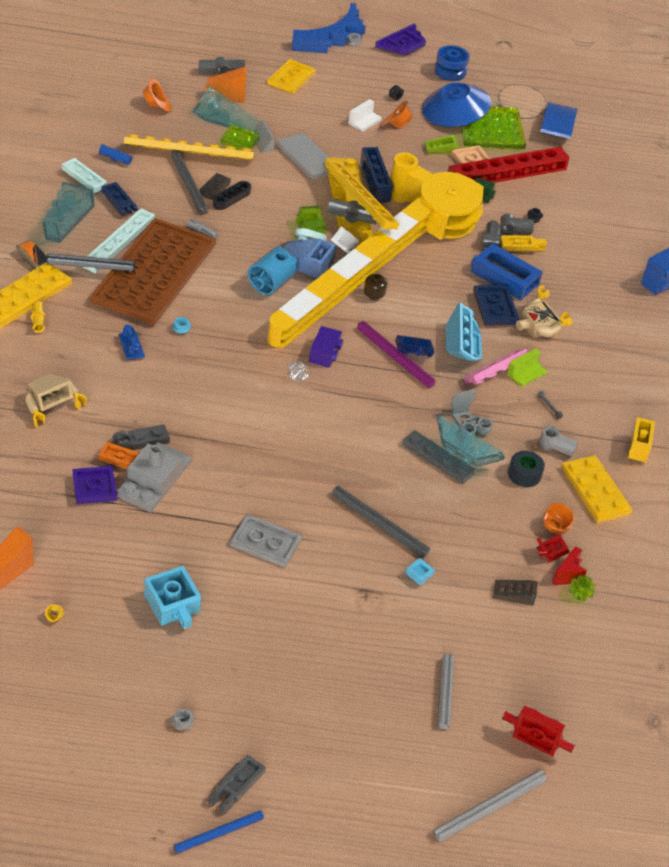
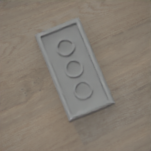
[276,133,329,180]

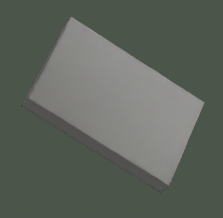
[230,514,303,568]

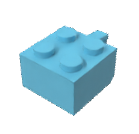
[144,566,201,629]

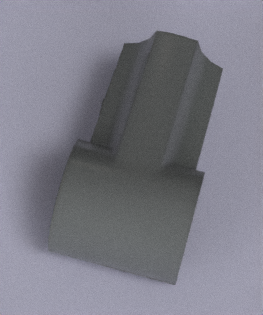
[500,214,534,235]
[482,220,501,248]

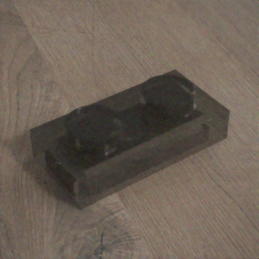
[199,173,231,200]

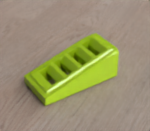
[424,135,458,154]

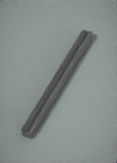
[171,150,208,214]
[332,486,430,557]

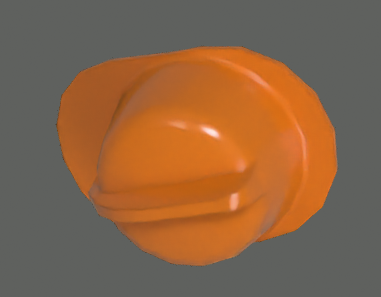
[143,78,172,112]
[380,101,413,128]

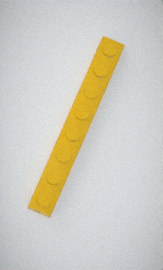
[124,134,254,160]
[324,160,399,230]

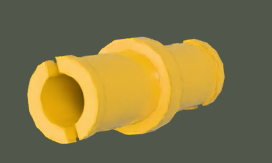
[31,301,46,333]

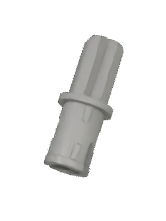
[187,218,218,239]

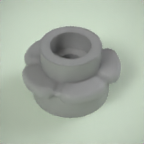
[172,709,194,730]

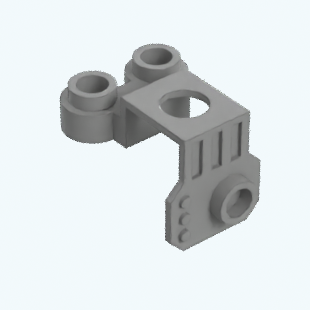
[451,389,493,440]

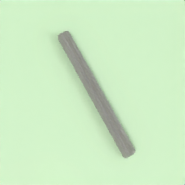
[433,770,547,841]

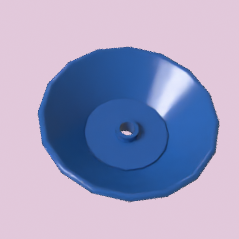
[422,82,491,127]

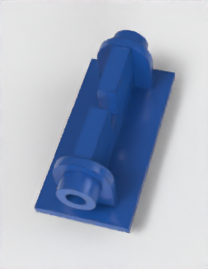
[118,324,145,360]

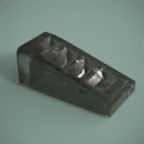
[493,580,538,606]

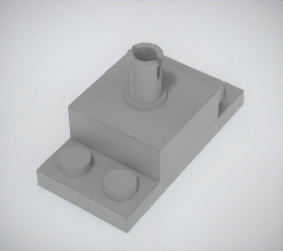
[117,442,192,512]

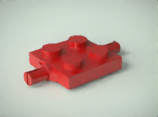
[502,705,575,757]

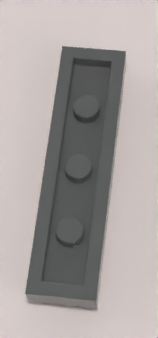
[402,430,475,484]

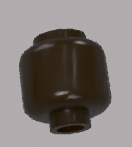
[364,273,387,300]

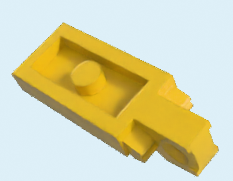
[500,235,547,252]

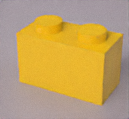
[628,417,655,463]

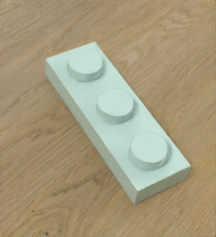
[62,158,107,193]

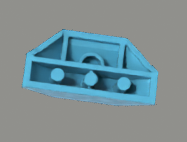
[446,302,482,362]

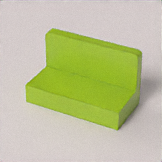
[507,348,547,387]

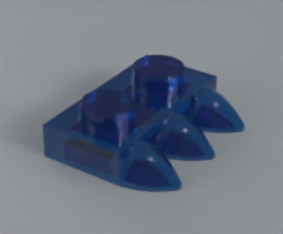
[395,335,435,358]

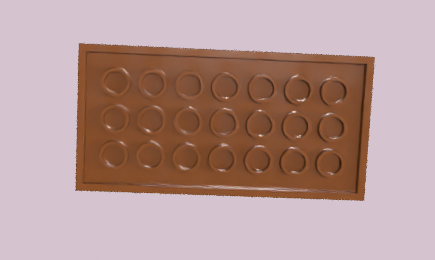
[90,218,216,326]

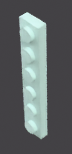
[83,209,155,274]

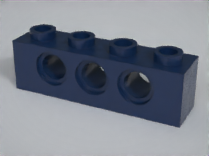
[360,147,393,203]

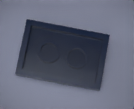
[473,285,520,326]

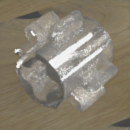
[287,360,310,383]

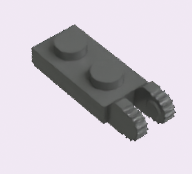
[112,424,170,450]
[208,755,266,814]

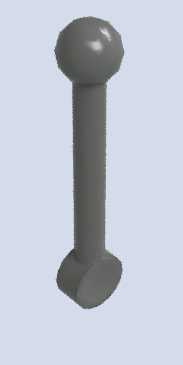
[538,391,563,419]

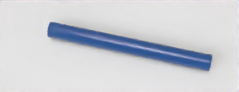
[173,810,264,854]

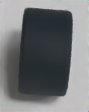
[508,451,545,487]

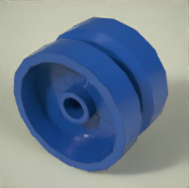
[434,45,470,81]

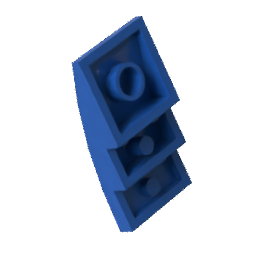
[541,102,577,139]

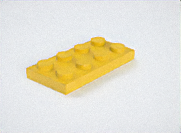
[561,455,633,523]

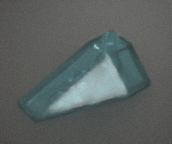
[192,86,260,134]

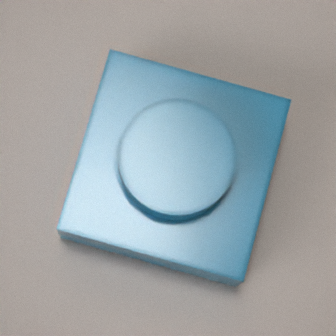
[405,558,435,586]

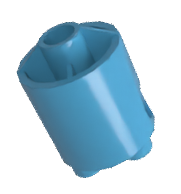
[248,246,298,295]

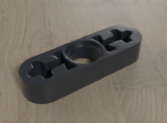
[213,181,251,210]

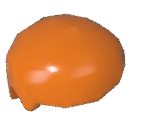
[542,503,575,535]

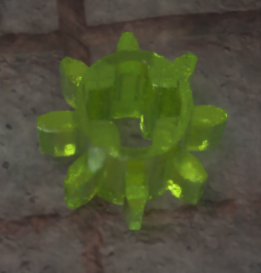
[569,575,596,601]

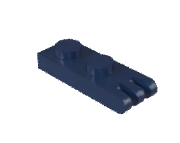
[101,182,138,216]

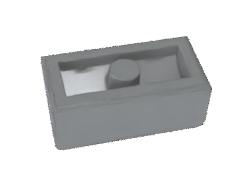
[252,120,275,153]

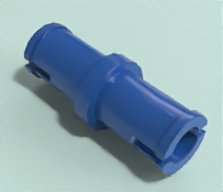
[99,144,133,166]

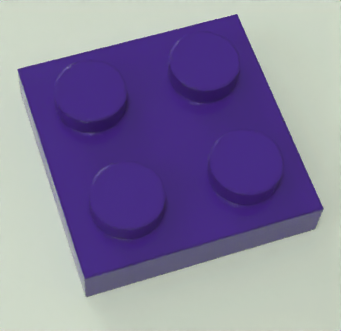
[72,466,117,504]

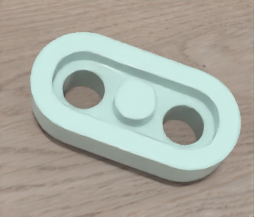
[294,228,327,240]

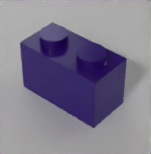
[309,326,344,368]

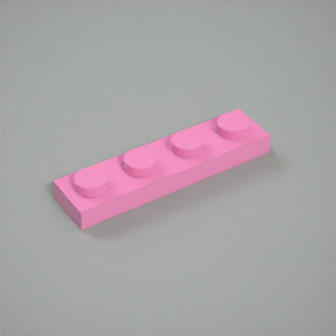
[463,349,528,385]

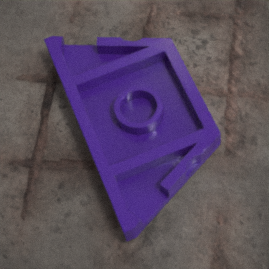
[375,24,426,55]

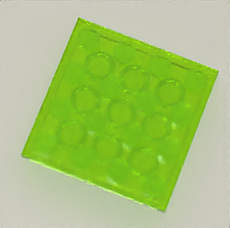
[461,106,526,150]

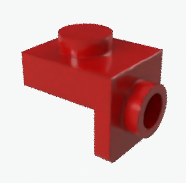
[536,534,570,563]

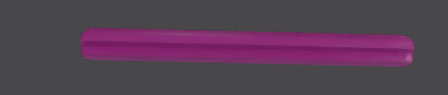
[357,321,436,388]

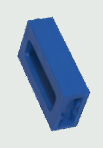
[471,244,543,300]

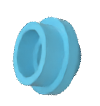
[172,317,191,334]

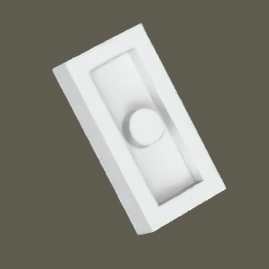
[348,99,382,132]
[331,226,360,254]

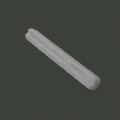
[438,654,454,730]

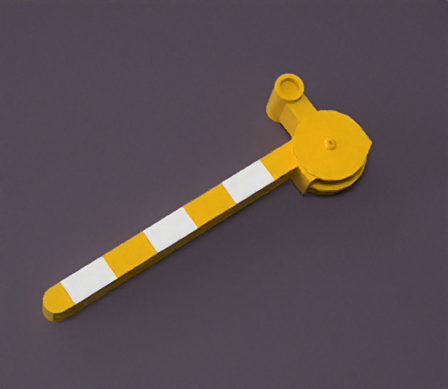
[267,152,484,348]

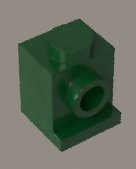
[475,178,496,203]

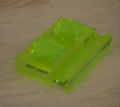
[221,124,260,150]

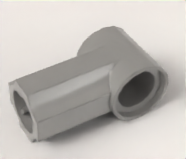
[538,425,578,457]

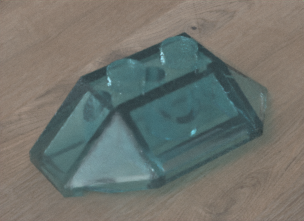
[436,414,505,467]

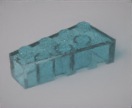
[42,182,95,243]

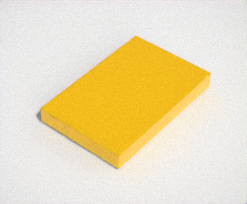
[267,59,316,94]

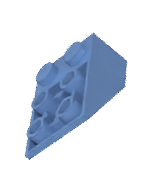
[283,239,336,278]

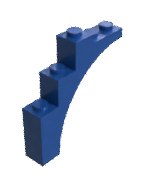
[292,3,366,53]

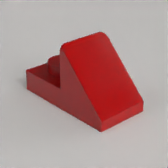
[552,546,587,585]

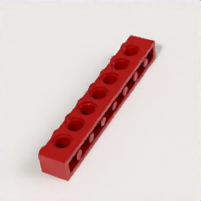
[448,147,570,183]

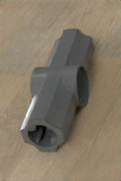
[198,57,245,75]
[327,198,377,225]

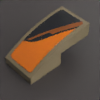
[16,240,47,269]

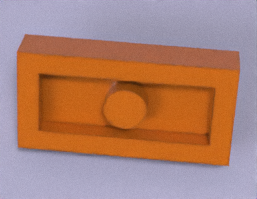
[98,442,139,470]

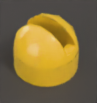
[45,604,64,622]

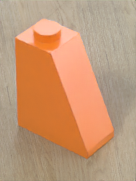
[205,67,247,102]
[0,526,34,589]

